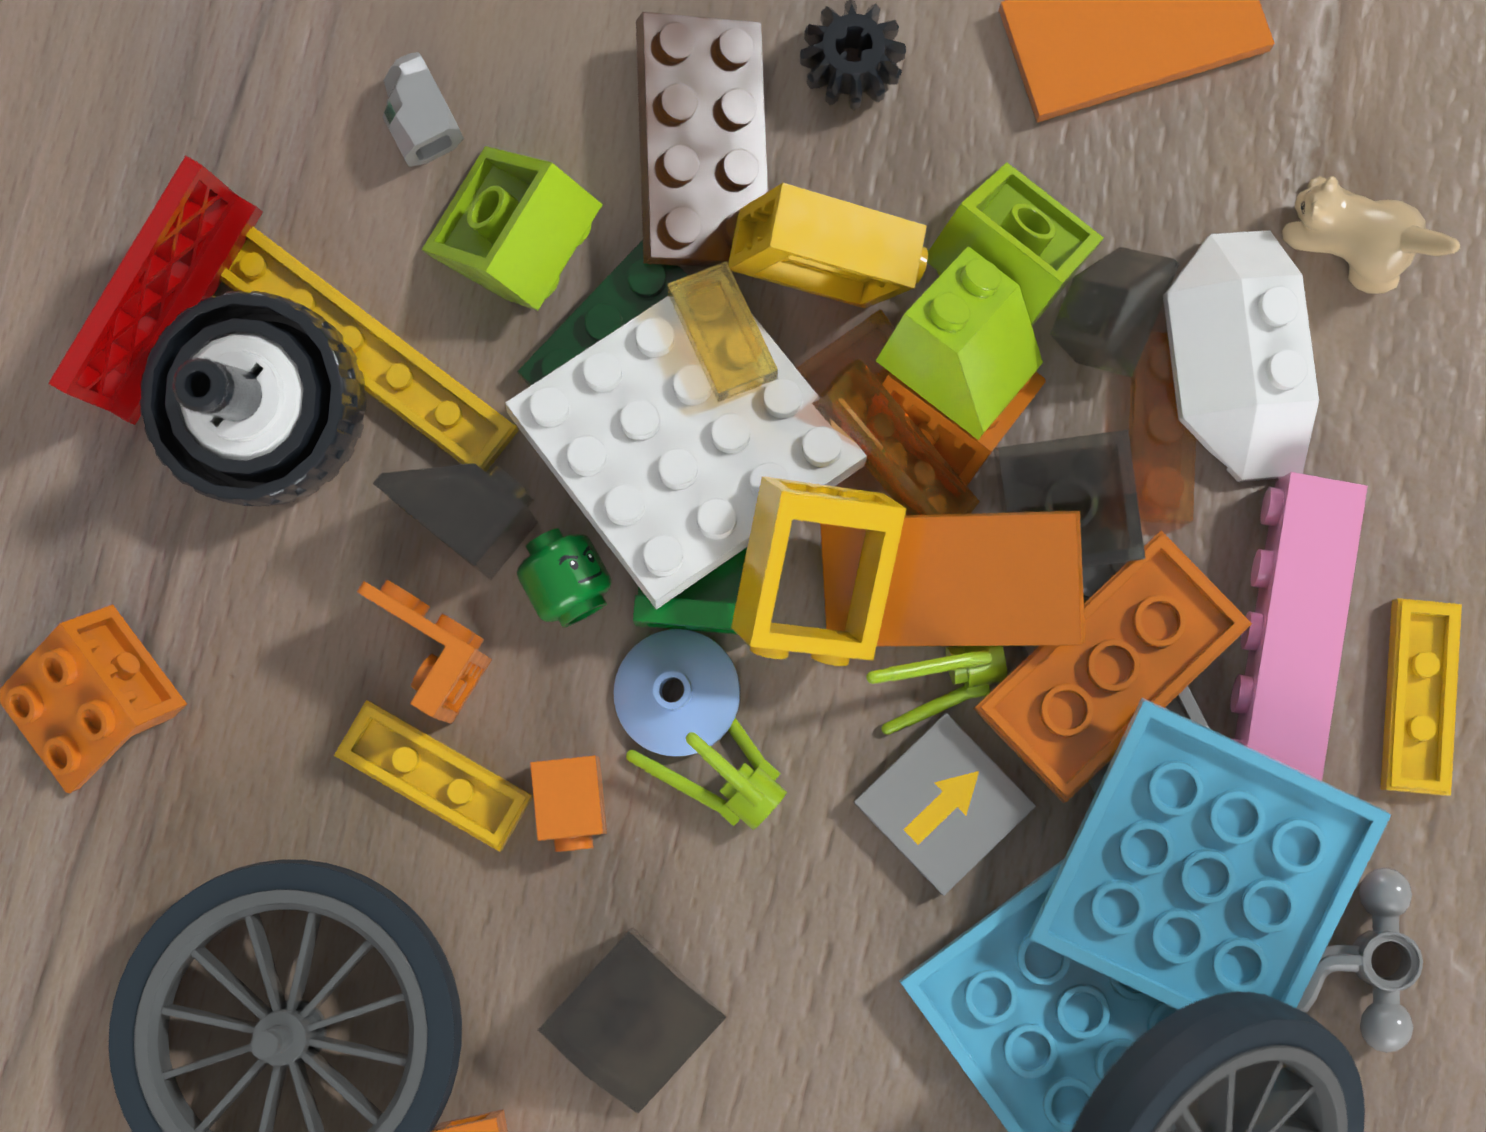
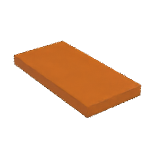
[999,0,1275,123]
[820,511,1085,646]
[973,530,1252,803]

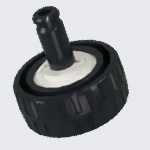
[140,290,367,506]

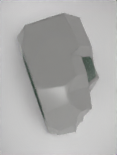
[383,52,464,167]

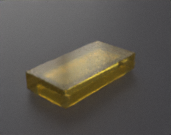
[667,261,778,402]

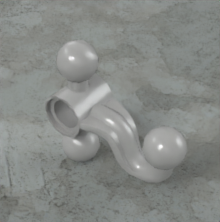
[1297,867,1423,1053]

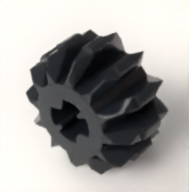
[800,0,906,111]

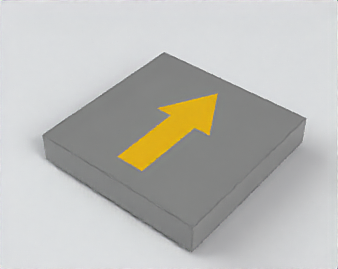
[853,713,1036,896]

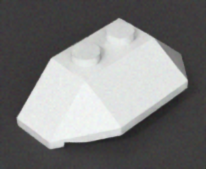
[1163,230,1319,482]

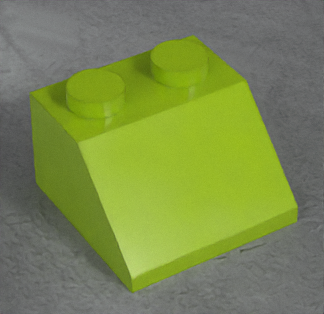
[422,146,603,311]
[927,162,1104,325]
[876,246,1043,440]

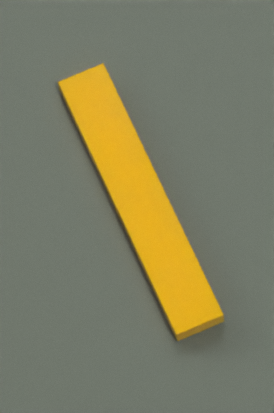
[220,227,519,479]

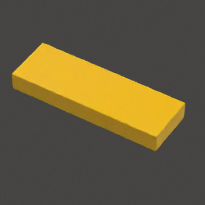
[1380,598,1462,796]
[334,700,533,852]

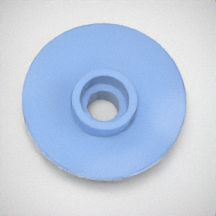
[614,629,740,757]

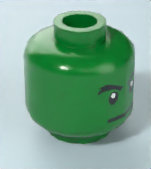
[517,528,611,628]

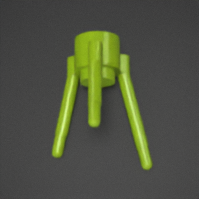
[866,646,1007,735]
[626,717,787,830]

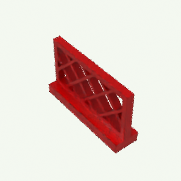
[48,155,263,425]

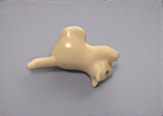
[1282,176,1460,294]

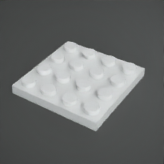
[505,266,867,609]

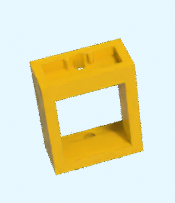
[727,183,928,309]
[731,476,906,666]

